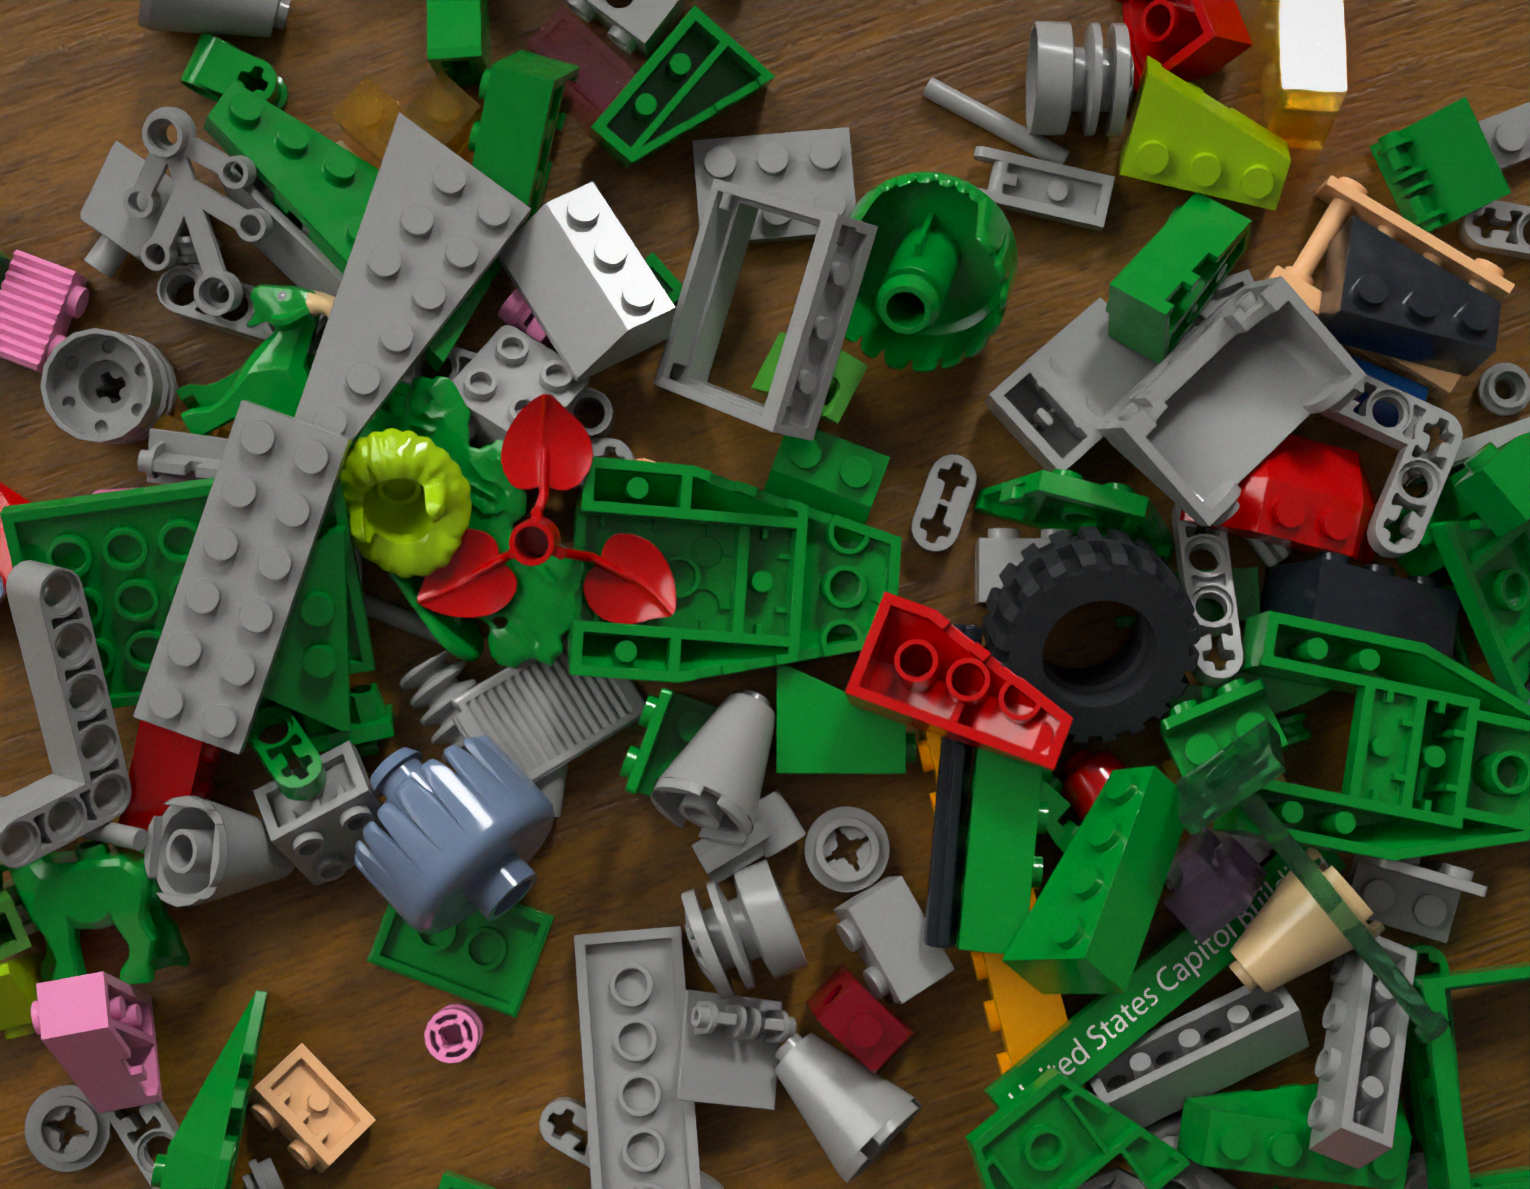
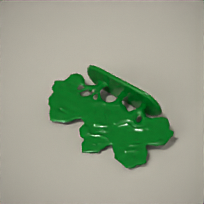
[349,376,581,668]

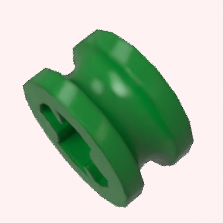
[1276,711,1313,745]

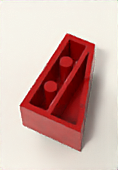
[113,720,222,846]

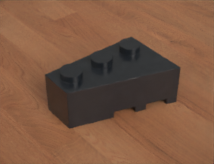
[1318,215,1501,377]
[1260,552,1460,657]

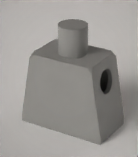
[80,141,189,279]

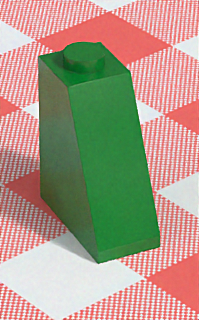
[427,0,492,88]
[776,665,916,774]

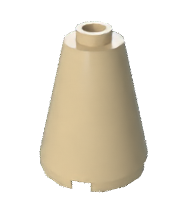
[1229,848,1385,993]

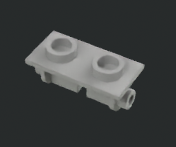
[137,428,228,484]

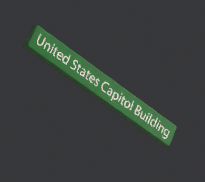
[983,844,1347,1110]

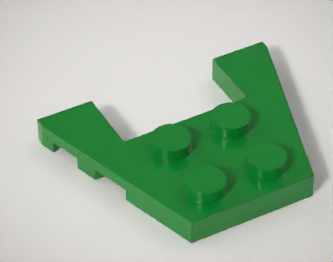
[965,1067,1191,1189]

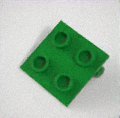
[1369,97,1512,233]

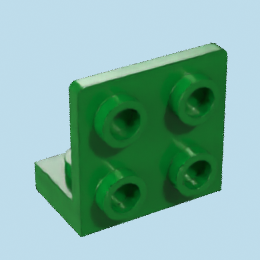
[619,688,718,796]

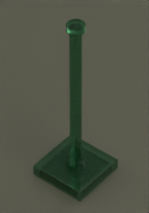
[1177,718,1449,1043]

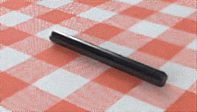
[924,624,983,948]

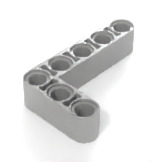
[0,560,132,868]

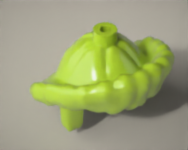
[341,428,472,578]

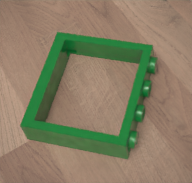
[1407,962,1530,1189]

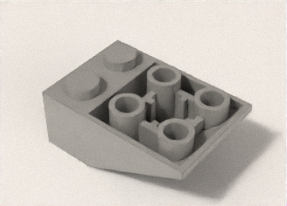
[984,297,1158,472]

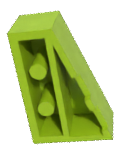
[1119,55,1291,211]

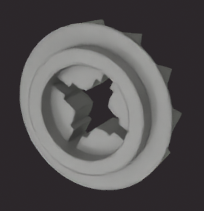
[804,806,890,892]
[25,1085,112,1172]

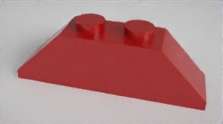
[1179,434,1378,567]

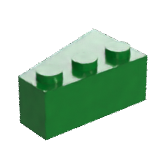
[588,5,776,170]
[468,50,581,230]
[1106,192,1252,364]

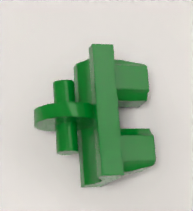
[298,683,396,758]

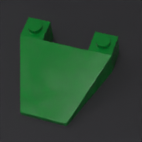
[1383,432,1530,576]

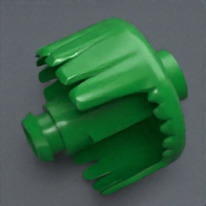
[844,171,1018,373]

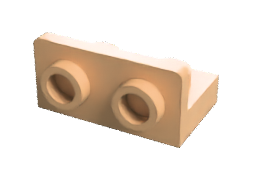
[249,1043,376,1173]

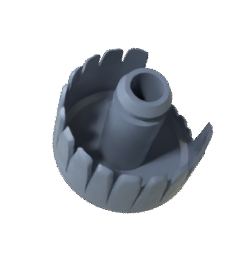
[354,735,554,934]

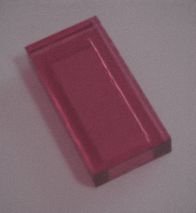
[527,5,637,114]

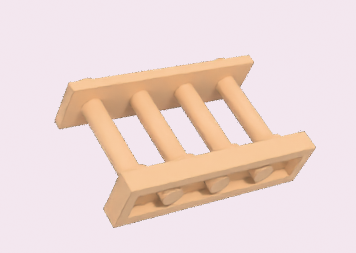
[1264,175,1515,400]

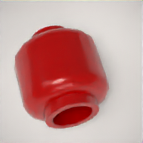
[1061,749,1127,822]

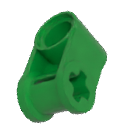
[179,33,289,111]

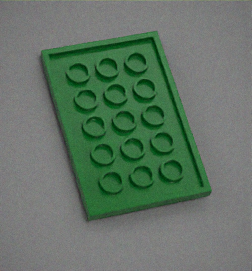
[0,472,375,708]

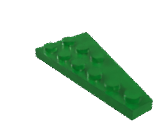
[203,81,502,373]

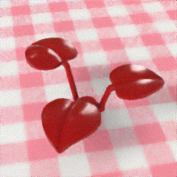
[417,393,677,624]

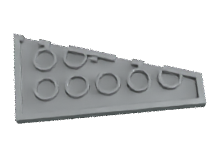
[294,112,531,448]

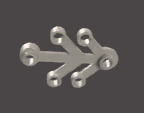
[123,107,273,316]

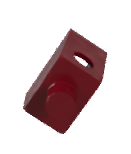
[806,963,916,1074]

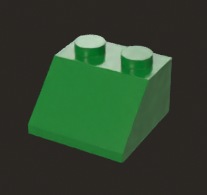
[763,429,890,524]

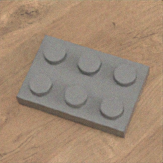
[692,127,856,244]

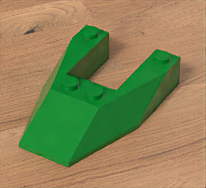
[1213,611,1530,861]

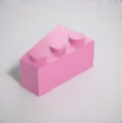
[31,971,162,1113]

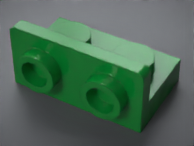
[1160,678,1289,792]

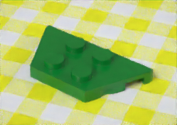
[974,469,1175,563]
[1428,519,1530,703]
[263,526,351,731]

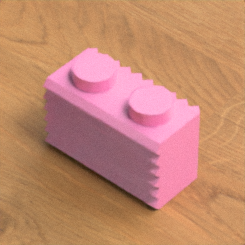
[0,250,90,374]

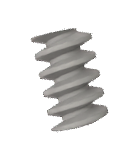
[399,650,477,764]

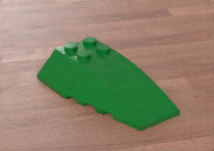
[567,457,902,683]

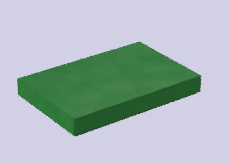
[367,902,555,1018]

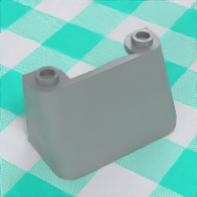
[1096,276,1367,527]

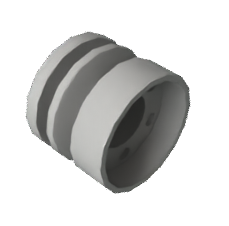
[1026,21,1134,137]
[40,328,178,445]
[681,859,808,1000]

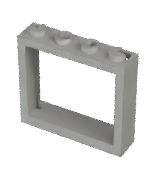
[654,178,878,441]

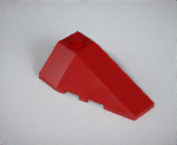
[1115,0,1253,93]
[845,592,1074,772]

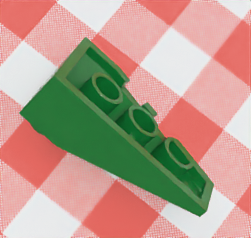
[151,990,270,1189]

